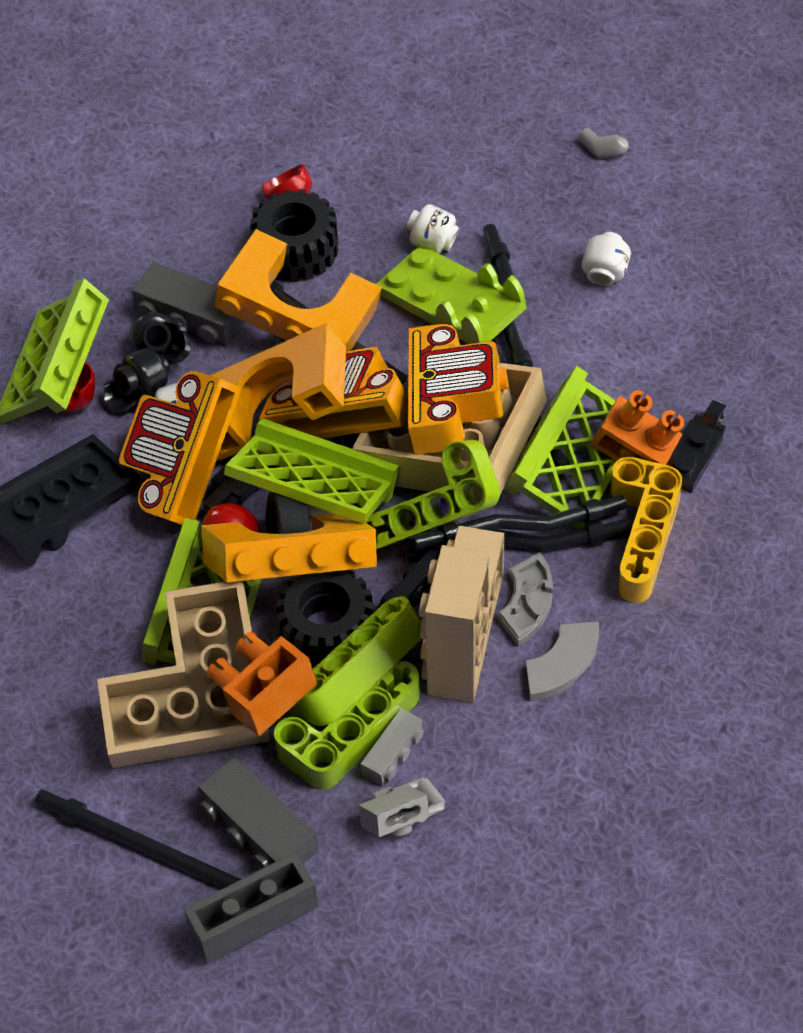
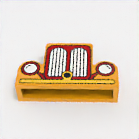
[408,324,509,455]
[259,347,408,438]
[119,371,242,525]

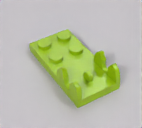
[376,246,527,344]

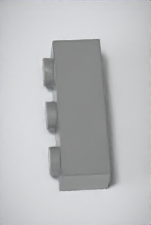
[361,708,424,786]

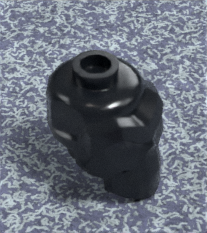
[129,312,191,365]
[104,347,170,413]

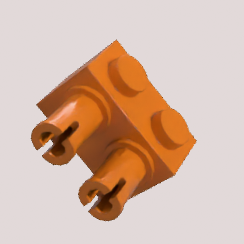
[589,390,684,465]
[206,632,317,736]

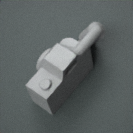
[358,778,446,837]

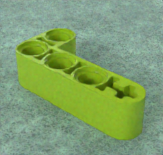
[365,439,500,549]
[289,596,422,726]
[274,661,420,790]

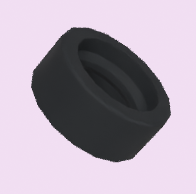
[266,492,310,534]

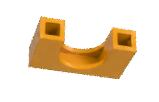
[214,229,382,351]
[211,323,346,461]
[201,513,377,582]

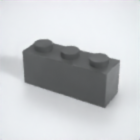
[132,262,244,347]
[198,756,318,870]
[184,852,318,964]

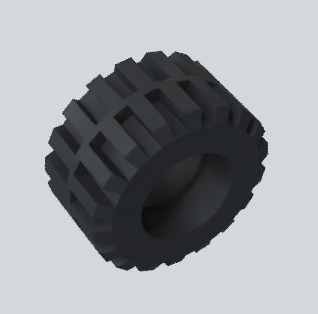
[250,189,339,282]
[276,570,374,668]

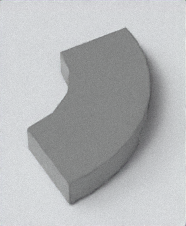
[497,552,553,647]
[526,621,599,701]

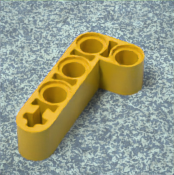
[611,457,682,603]

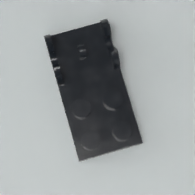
[0,434,140,566]

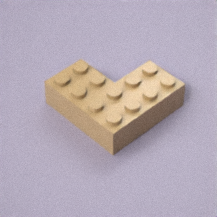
[352,363,547,500]
[419,526,504,703]
[97,581,270,768]

